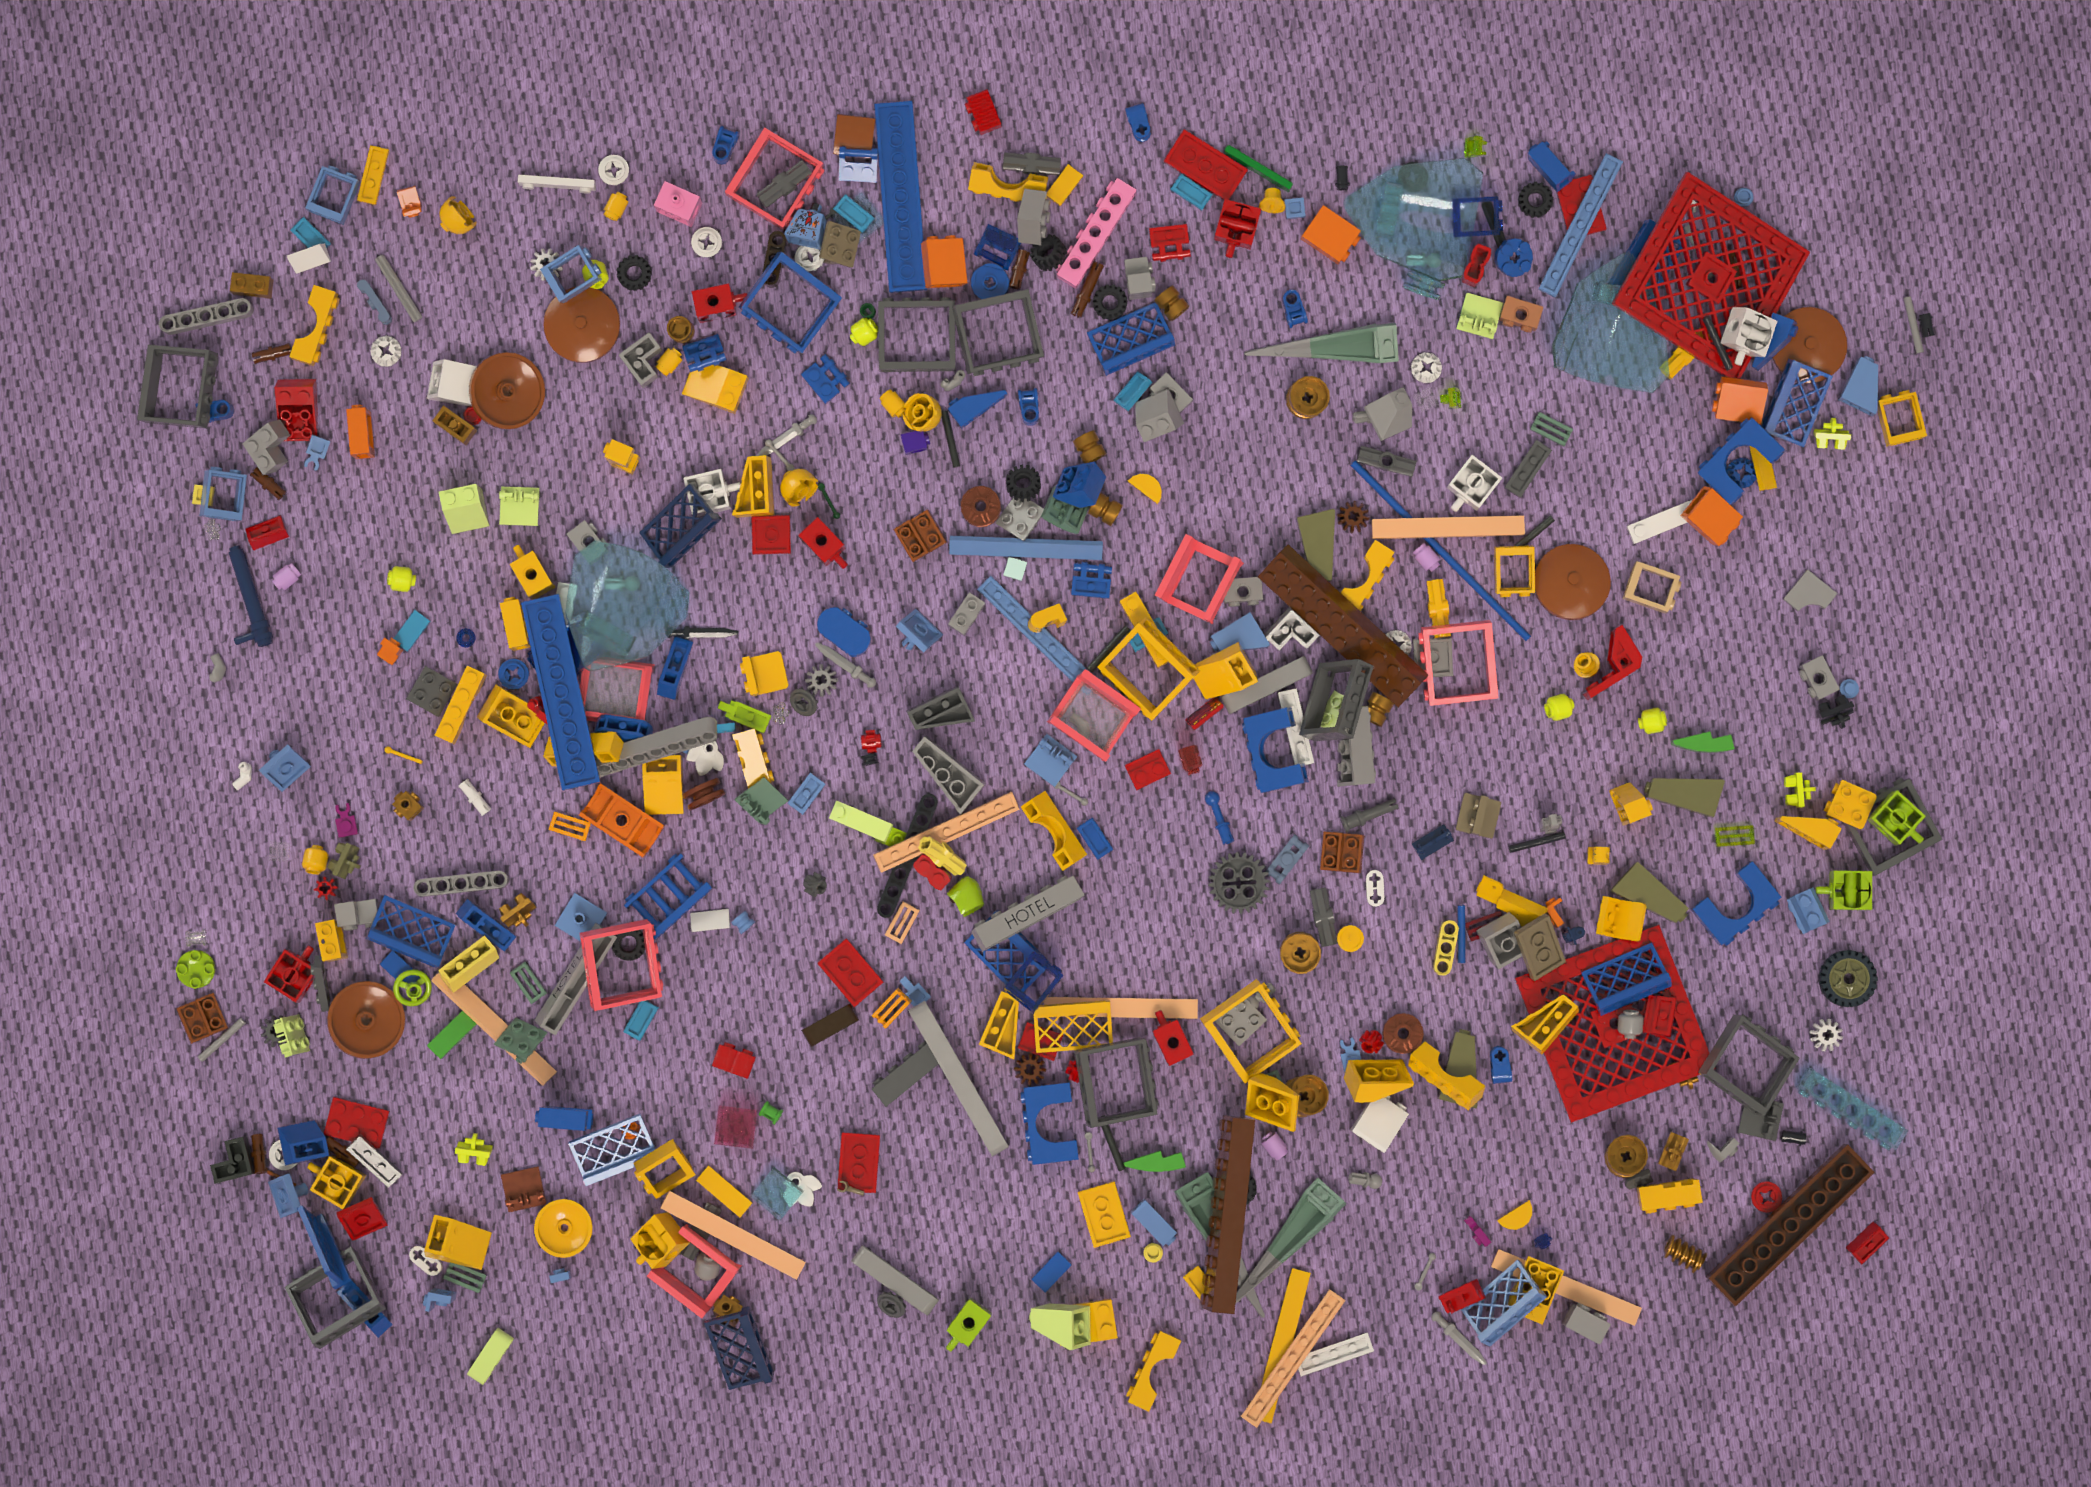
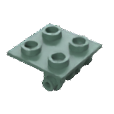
[734,777,788,825]
[494,1017,548,1064]

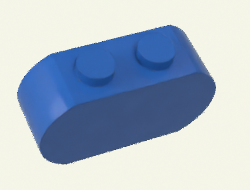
[817,607,871,657]
[594,714,654,743]

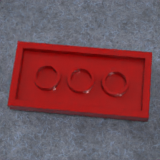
[1163,129,1248,200]

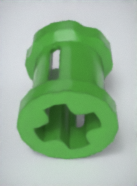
[758,1101,784,1125]

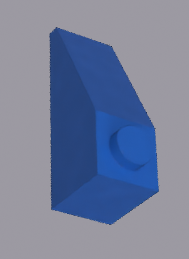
[1752,313,1798,371]
[947,390,1007,429]
[657,637,693,700]
[455,898,516,952]
[336,1281,393,1338]

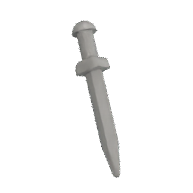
[756,414,817,456]
[815,643,876,688]
[1431,1311,1487,1365]

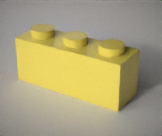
[438,935,499,993]

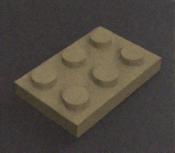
[1514,913,1566,981]

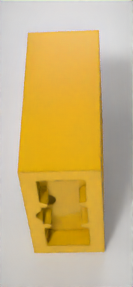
[1877,390,1927,447]
[1494,545,1535,597]
[500,597,531,651]
[315,919,348,962]
[633,1139,696,1199]

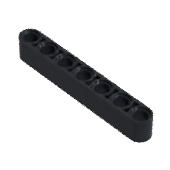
[877,793,938,918]

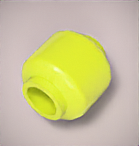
[582,260,609,289]
[850,318,879,346]
[387,566,416,592]
[1544,694,1574,721]
[1638,707,1667,734]

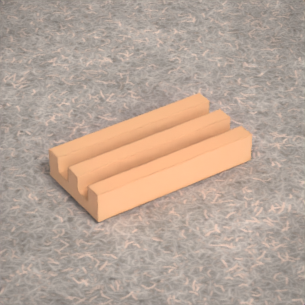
[885,902,920,944]

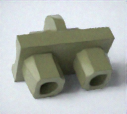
[327,843,361,879]

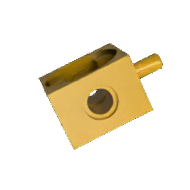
[510,545,556,600]
[307,1156,366,1209]
[630,1212,690,1269]

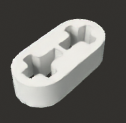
[1366,870,1384,907]
[409,1246,443,1276]

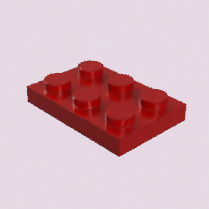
[1556,175,1607,236]
[817,938,884,1007]
[324,1097,390,1149]
[837,1132,880,1193]

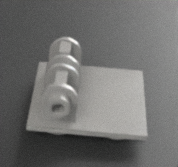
[995,497,1044,541]
[1215,999,1267,1046]

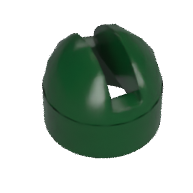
[860,303,876,319]

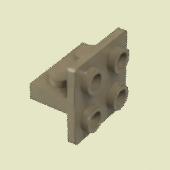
[819,221,861,268]
[1456,793,1501,839]

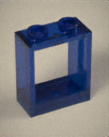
[1452,196,1503,237]
[1004,952,1063,1014]

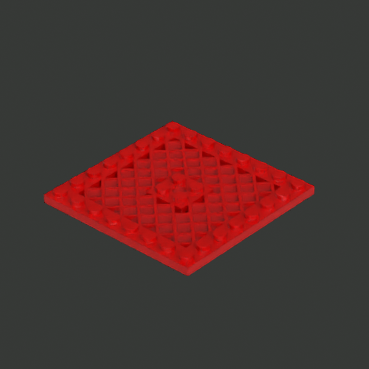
[1612,172,1810,379]
[1515,925,1716,1123]

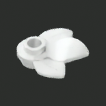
[686,741,724,776]
[785,1172,822,1206]

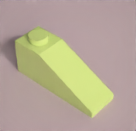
[829,801,893,842]

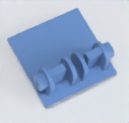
[1024,734,1077,787]

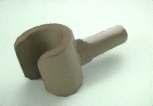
[837,1181,864,1196]

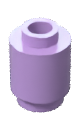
[1413,543,1441,572]
[272,563,301,590]
[1261,1131,1288,1161]

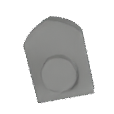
[1707,1137,1740,1162]

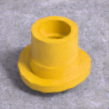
[1259,188,1285,213]
[1574,652,1600,678]
[1337,925,1364,952]

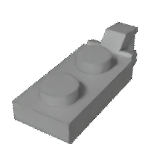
[1539,814,1562,834]

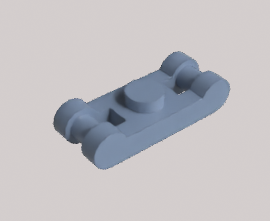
[357,280,392,325]
[1265,834,1310,885]

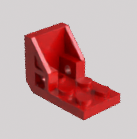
[1583,625,1643,700]

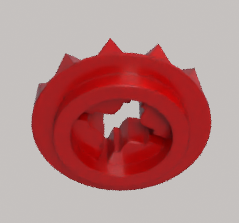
[1751,1181,1782,1213]

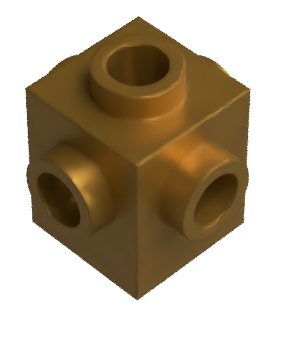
[392,791,424,821]
[713,1295,743,1327]

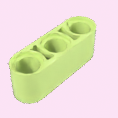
[467,1328,514,1385]

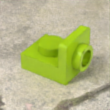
[874,827,907,847]

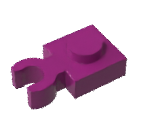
[335,803,358,838]
[1464,1216,1492,1247]

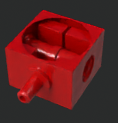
[1214,199,1261,258]
[691,283,747,323]
[798,517,848,569]
[264,945,315,1003]
[1152,1010,1194,1066]

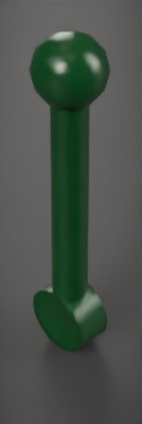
[818,483,840,519]

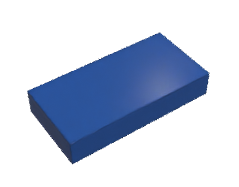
[1077,817,1114,860]
[380,950,420,983]
[1031,1252,1072,1293]

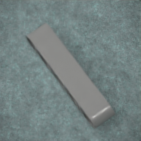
[159,298,254,335]
[1221,656,1313,714]
[413,871,510,897]
[851,1245,939,1316]

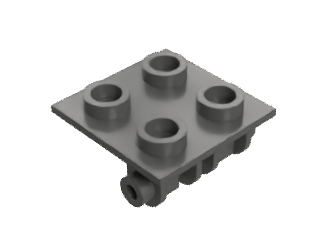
[406,666,457,717]
[1738,1096,1784,1141]

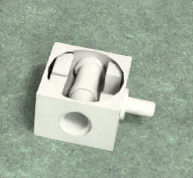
[1721,307,1777,366]
[1447,455,1502,512]
[684,469,741,517]

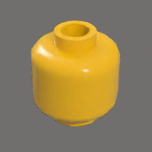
[302,845,329,875]

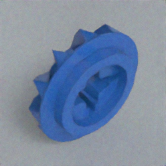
[1727,458,1757,488]
[498,659,529,690]

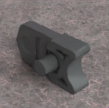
[1625,1169,1653,1190]

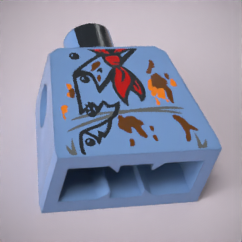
[784,203,827,250]

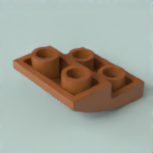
[833,114,875,158]
[893,509,947,562]
[1320,832,1365,873]
[176,993,228,1044]

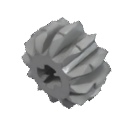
[805,664,838,697]

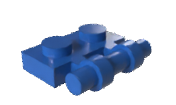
[682,334,727,373]
[801,354,850,404]
[1071,562,1112,599]

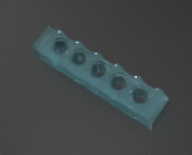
[1795,1068,1908,1151]

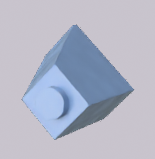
[1838,356,1878,417]
[1209,612,1270,652]
[1131,1199,1177,1246]

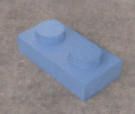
[787,773,826,815]

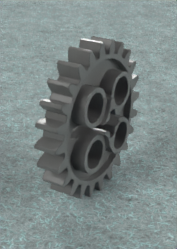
[1208,852,1271,914]

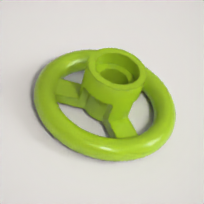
[393,969,432,1006]

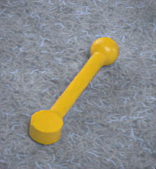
[384,746,423,764]

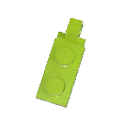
[718,700,772,734]

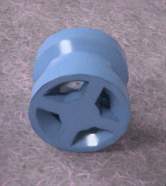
[731,911,755,934]

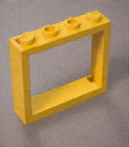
[1098,617,1200,721]
[1200,979,1302,1083]

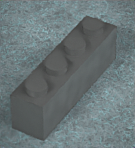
[872,1041,939,1107]

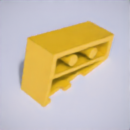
[979,991,1019,1059]

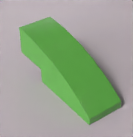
[1671,732,1735,753]
[427,1011,477,1059]
[1124,1151,1186,1172]

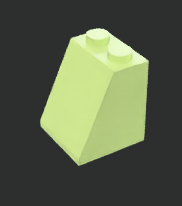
[439,484,490,534]
[1029,1303,1091,1350]

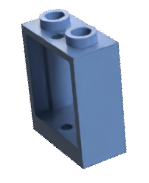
[305,165,360,225]
[540,245,602,303]
[199,467,247,521]

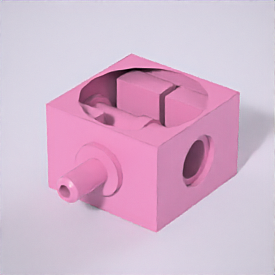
[654,181,702,227]

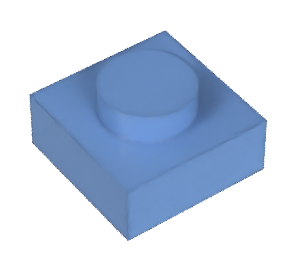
[1284,197,1306,220]
[549,1268,572,1283]

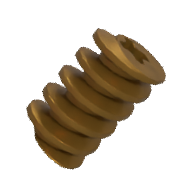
[1664,1235,1707,1273]

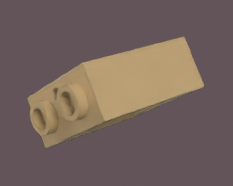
[1622,561,1682,614]

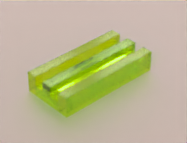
[1714,825,1755,847]

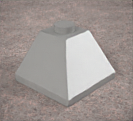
[1364,387,1412,441]

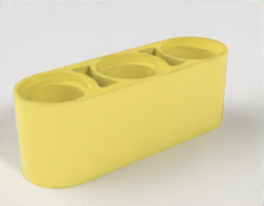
[1433,920,1459,976]

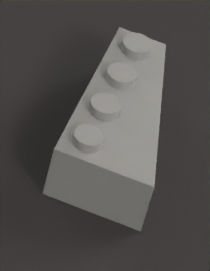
[1337,706,1376,787]
[912,735,986,815]

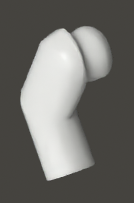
[232,762,252,790]

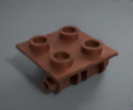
[501,1166,547,1212]

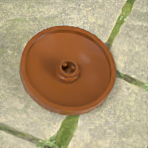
[544,287,620,363]
[1772,307,1847,384]
[469,352,545,429]
[1535,544,1611,620]
[327,981,405,1059]

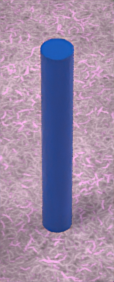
[1457,905,1466,963]

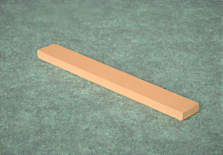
[1371,516,1525,539]
[873,792,1020,873]
[431,973,557,1086]
[1044,997,1198,1019]
[660,1191,806,1280]
[1491,1249,1642,1326]
[1241,1289,1346,1428]

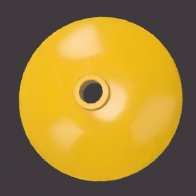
[534,1199,593,1258]

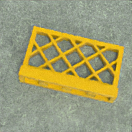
[1033,1000,1113,1053]

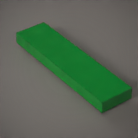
[1224,145,1293,193]

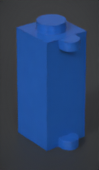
[1528,141,1576,192]

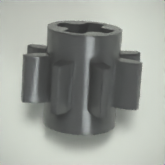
[803,872,827,897]

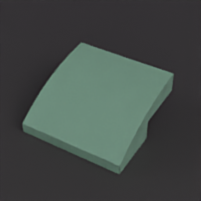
[1041,485,1090,534]

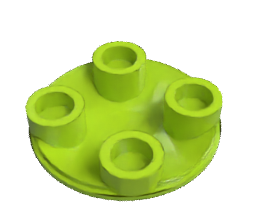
[176,950,215,989]

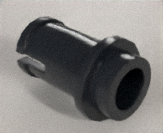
[1335,165,1350,191]
[1918,313,1935,338]
[1781,1130,1806,1146]

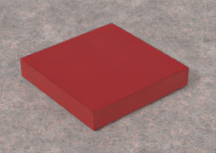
[752,515,791,555]
[336,1197,388,1241]

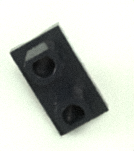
[1818,695,1854,729]

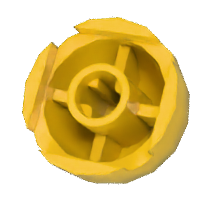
[439,196,477,235]
[903,393,942,432]
[780,469,818,507]

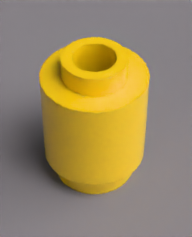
[603,192,629,222]
[655,347,682,377]
[879,389,906,418]

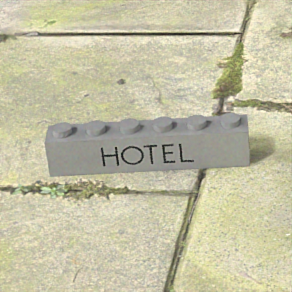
[971,876,1084,952]
[534,923,617,1036]

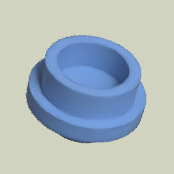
[1734,188,1753,207]
[1839,679,1859,698]

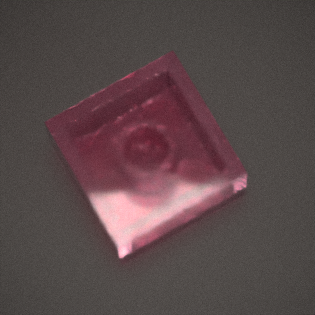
[714,1105,759,1149]

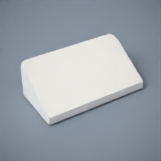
[287,243,331,274]
[690,909,731,932]

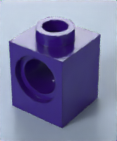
[901,431,930,455]

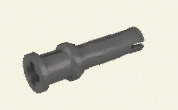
[1340,798,1399,833]

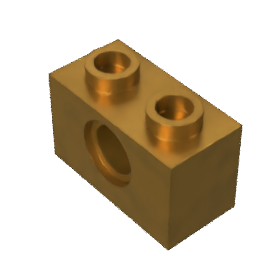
[230,272,274,299]
[432,405,477,446]

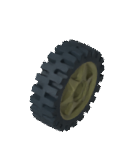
[1818,950,1878,1007]

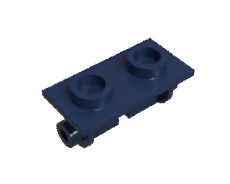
[1412,824,1454,860]
[1562,926,1585,945]

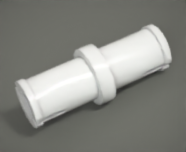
[458,779,492,816]

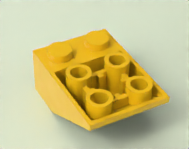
[1193,642,1258,699]
[642,755,684,815]
[424,1215,492,1270]
[1507,1256,1564,1325]

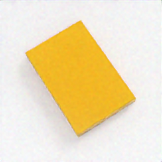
[1078,1181,1131,1248]

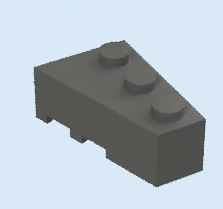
[906,685,975,730]

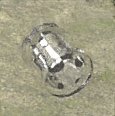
[185,929,208,947]

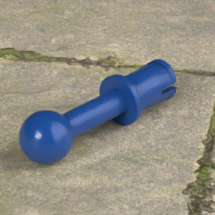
[1205,791,1235,845]

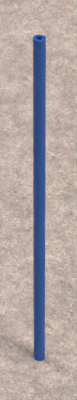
[1350,460,1531,641]

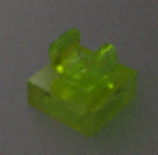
[1464,136,1487,158]
[1440,387,1461,409]

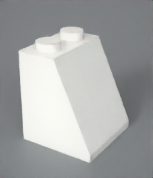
[427,359,477,406]
[1350,1096,1409,1153]

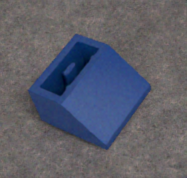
[1053,462,1106,508]
[277,1120,329,1166]

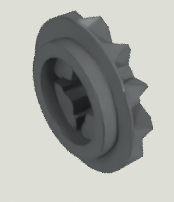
[790,687,818,716]
[877,1291,906,1318]

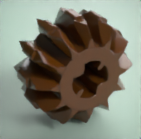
[1337,501,1370,534]
[1014,1053,1046,1086]

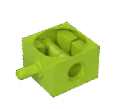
[1867,790,1926,845]
[1815,871,1872,910]
[946,1297,992,1352]

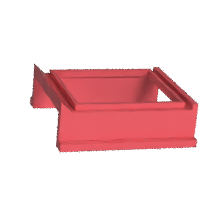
[1155,534,1244,624]
[647,1224,742,1318]

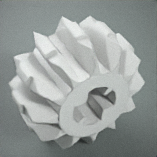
[530,249,563,281]
[1810,1019,1843,1051]

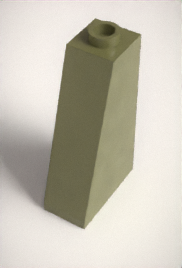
[1296,509,1335,582]
[1644,778,1725,818]
[1610,862,1689,923]
[1438,1029,1478,1109]

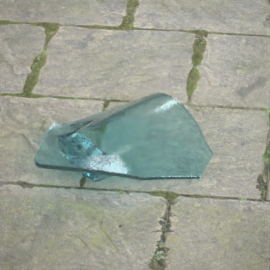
[1343,158,1484,282]
[1552,252,1670,393]
[565,540,690,671]

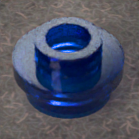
[456,628,476,648]
[1534,1233,1553,1250]

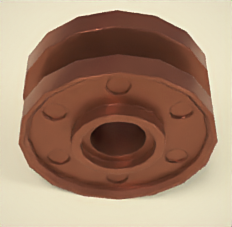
[961,486,1001,527]
[682,778,726,811]
[1382,1013,1424,1054]

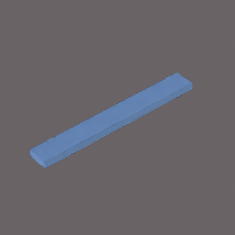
[1538,153,1623,298]
[949,536,1103,560]
[977,576,1092,696]

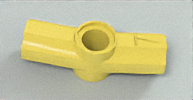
[918,837,967,876]

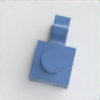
[900,976,931,1006]

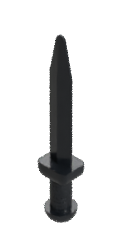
[665,626,738,640]

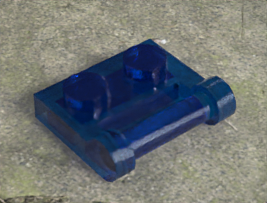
[973,224,1022,271]

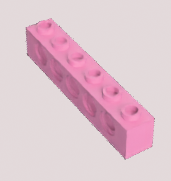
[1056,178,1137,289]

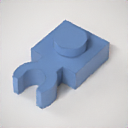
[304,434,330,471]
[1340,1038,1362,1073]

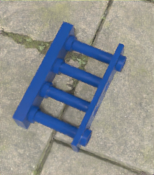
[624,854,713,940]

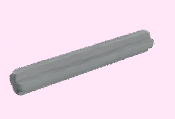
[375,255,422,322]

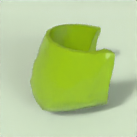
[947,876,984,917]

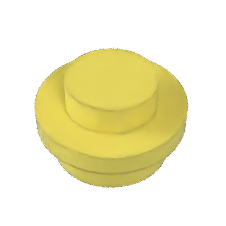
[1143,1243,1163,1263]

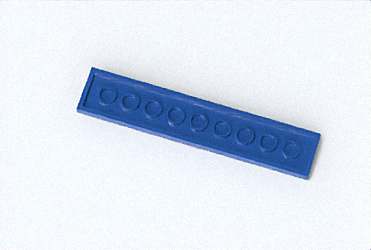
[874,101,927,293]
[521,594,601,791]

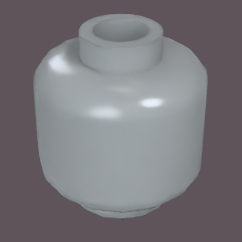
[1618,1010,1644,1039]
[694,1252,720,1281]

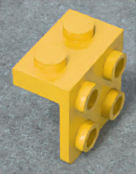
[740,651,789,697]
[1823,780,1877,829]
[1596,896,1646,941]

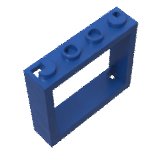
[738,252,842,354]

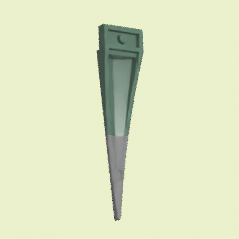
[1244,323,1399,363]
[1174,1172,1265,1318]
[1236,1178,1346,1303]

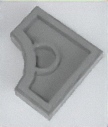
[1783,570,1837,612]

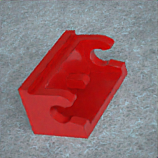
[1438,1279,1486,1314]

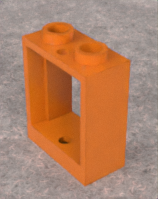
[346,405,375,459]

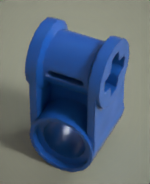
[1125,103,1151,142]
[712,126,740,165]
[1282,290,1308,328]
[1018,388,1039,426]
[195,400,234,423]
[1490,1046,1512,1084]

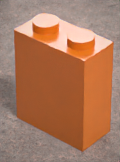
[1301,205,1361,265]
[921,235,967,288]
[1712,376,1768,425]
[1680,486,1743,546]

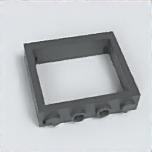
[952,289,1044,376]
[878,297,956,372]
[137,345,218,429]
[1299,659,1373,741]
[1843,778,1943,876]
[1698,1014,1800,1116]
[1074,1037,1159,1128]
[285,1247,386,1349]

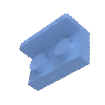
[1787,887,1830,934]
[423,1288,457,1312]

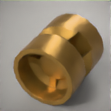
[1154,285,1190,322]
[667,316,695,343]
[1073,430,1107,463]
[1088,492,1123,526]
[1365,692,1394,727]

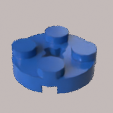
[1494,238,1533,277]
[971,263,1009,300]

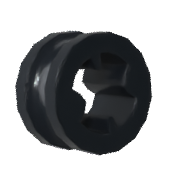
[860,753,879,766]

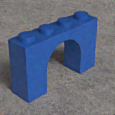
[1698,418,1787,505]
[1242,707,1309,793]
[1690,861,1782,946]
[1020,1082,1079,1165]
[535,1106,594,1131]

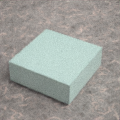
[1003,557,1027,581]

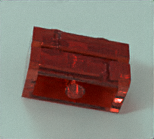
[1177,745,1203,776]

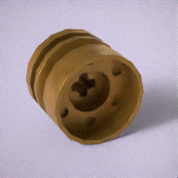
[1286,376,1330,419]
[1280,932,1321,974]
[1285,1075,1329,1118]
[1604,1135,1648,1178]

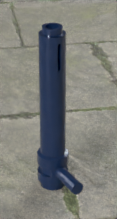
[229,545,273,647]

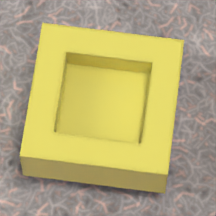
[192,485,215,506]

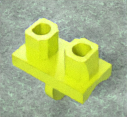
[1813,418,1851,449]
[1784,772,1816,808]
[455,1133,493,1166]

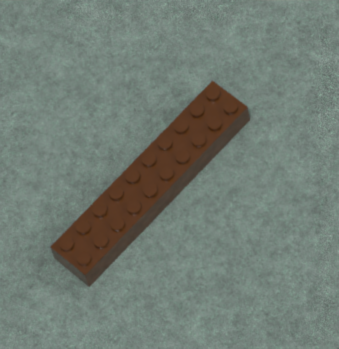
[1258,544,1429,708]
[1200,1115,1255,1314]
[1706,1144,1875,1307]

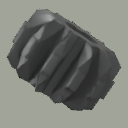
[261,1015,287,1047]

